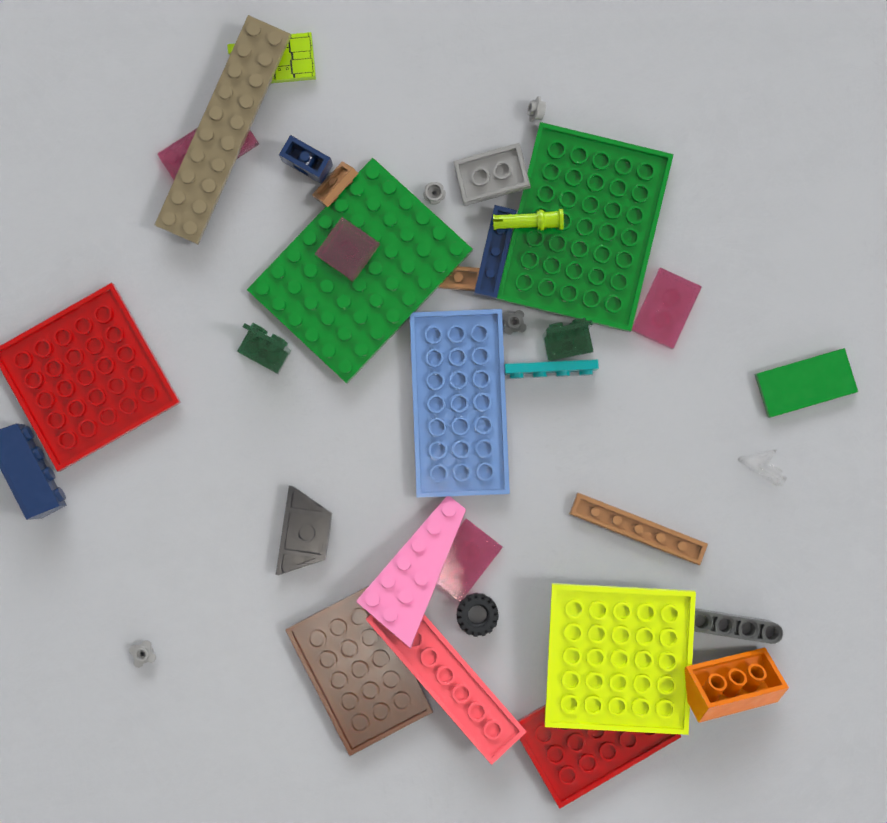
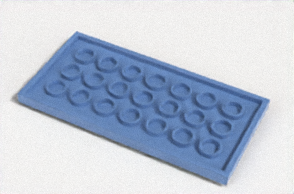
[410,309,510,498]

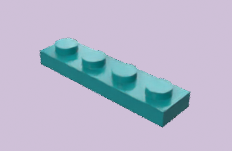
[504,359,599,379]

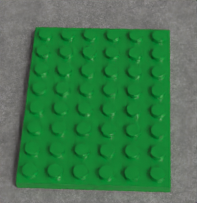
[496,122,674,332]
[247,158,473,384]

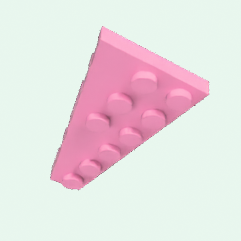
[356,496,466,649]

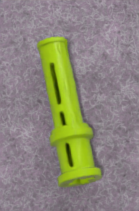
[493,209,564,230]

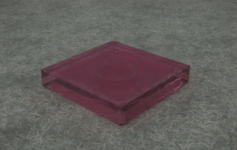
[315,217,380,282]

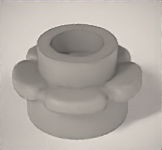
[423,182,446,205]

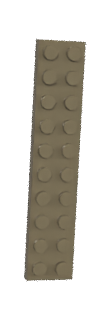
[154,15,291,245]

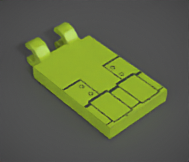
[227,32,316,84]

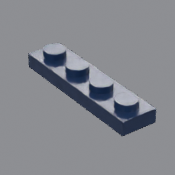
[474,205,517,300]

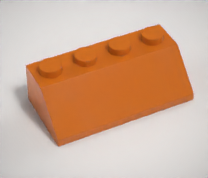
[685,647,789,723]

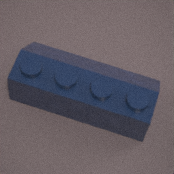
[0,423,67,520]

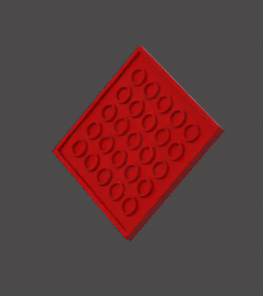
[0,283,181,472]

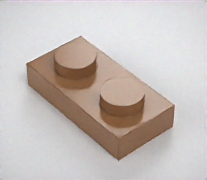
[312,161,358,207]

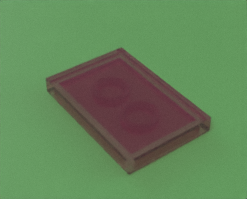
[632,267,702,349]
[437,518,503,602]

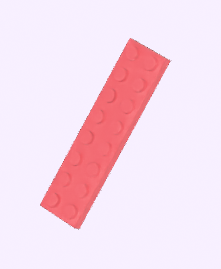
[365,614,527,765]

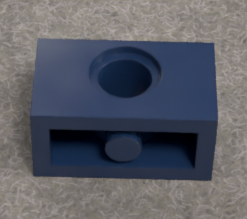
[279,135,333,184]

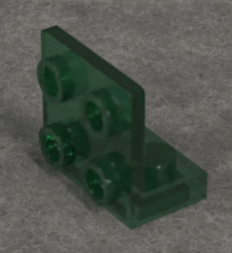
[542,318,594,362]
[237,322,292,374]

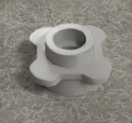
[527,96,546,122]
[129,640,156,668]

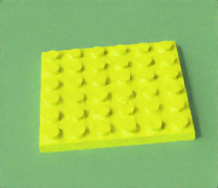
[545,583,696,735]

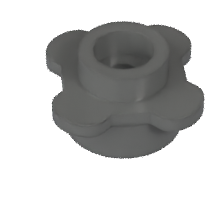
[502,310,527,335]

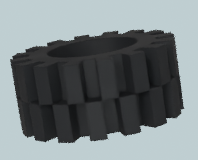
[456,593,499,637]

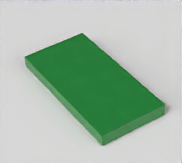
[755,348,858,418]

